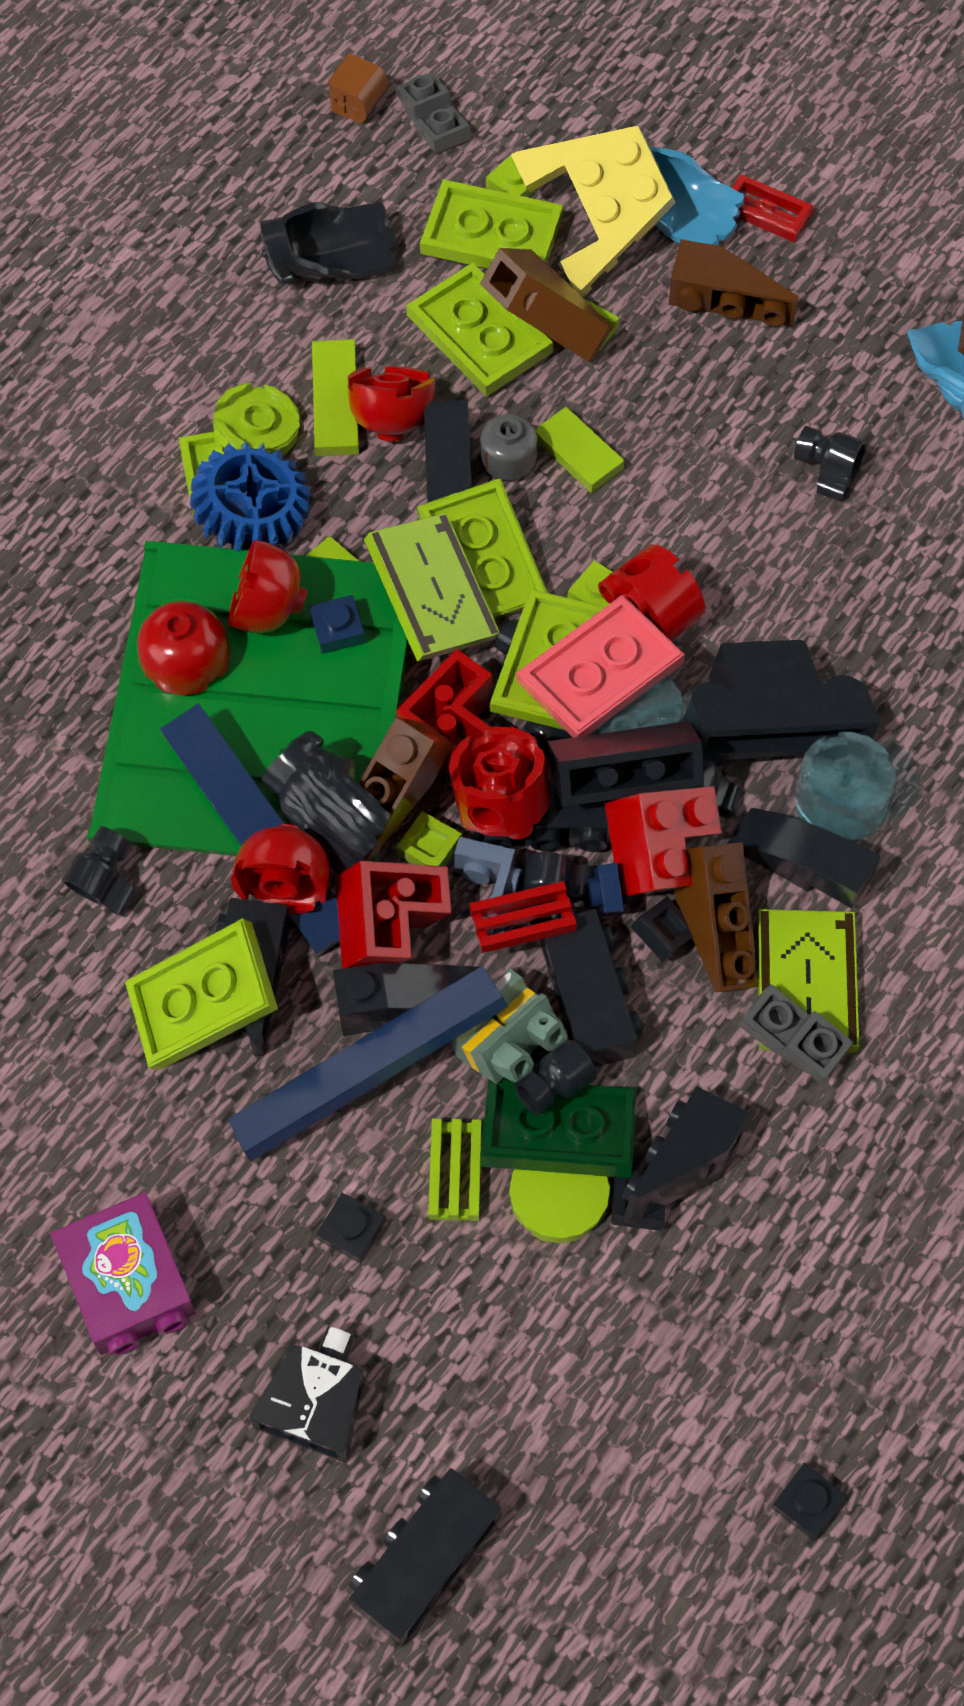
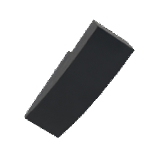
[424,400,471,503]
[727,807,880,909]

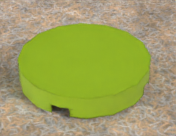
[212,383,300,455]
[509,1169,610,1244]

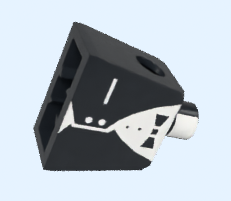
[249,1327,364,1463]

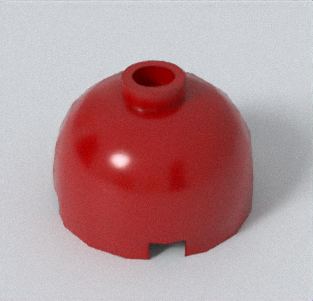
[347,366,435,441]
[227,539,307,634]
[137,600,231,696]
[231,824,329,914]

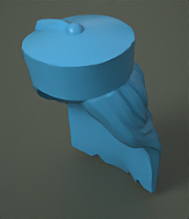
[650,147,744,246]
[907,321,964,419]

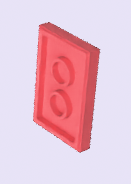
[516,595,685,738]

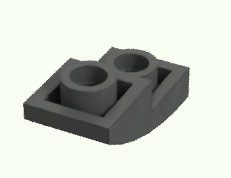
[396,72,472,154]
[737,984,853,1081]

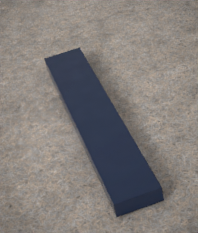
[160,703,340,957]
[228,966,508,1161]

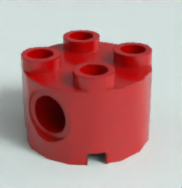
[598,544,706,641]
[449,727,551,839]

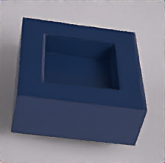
[309,595,366,653]
[587,863,624,917]

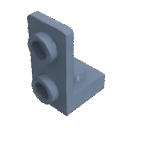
[454,837,522,952]

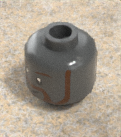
[480,414,537,481]

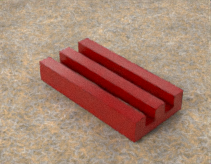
[731,174,814,243]
[469,881,577,953]

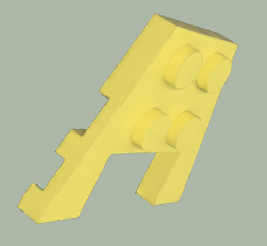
[511,126,676,297]

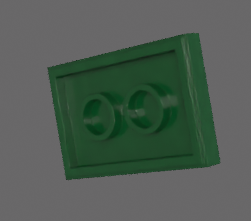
[480,1078,636,1178]

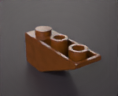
[668,239,799,327]
[480,248,613,362]
[359,717,455,861]
[674,842,759,992]

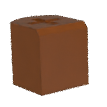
[328,53,389,124]

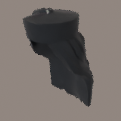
[260,202,397,284]
[262,731,391,874]

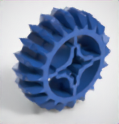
[190,440,310,552]

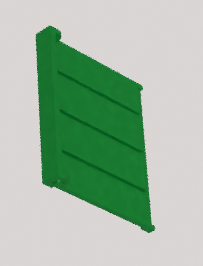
[87,541,410,862]

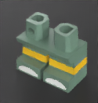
[450,968,568,1084]

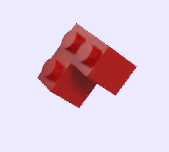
[396,649,493,777]
[605,786,722,897]
[336,861,451,969]

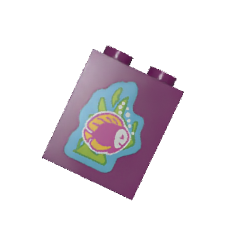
[50,1192,196,1356]

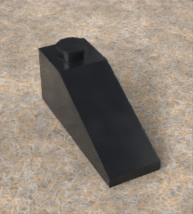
[216,898,291,1056]
[333,963,479,1036]

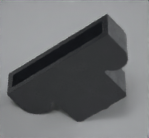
[682,640,880,761]

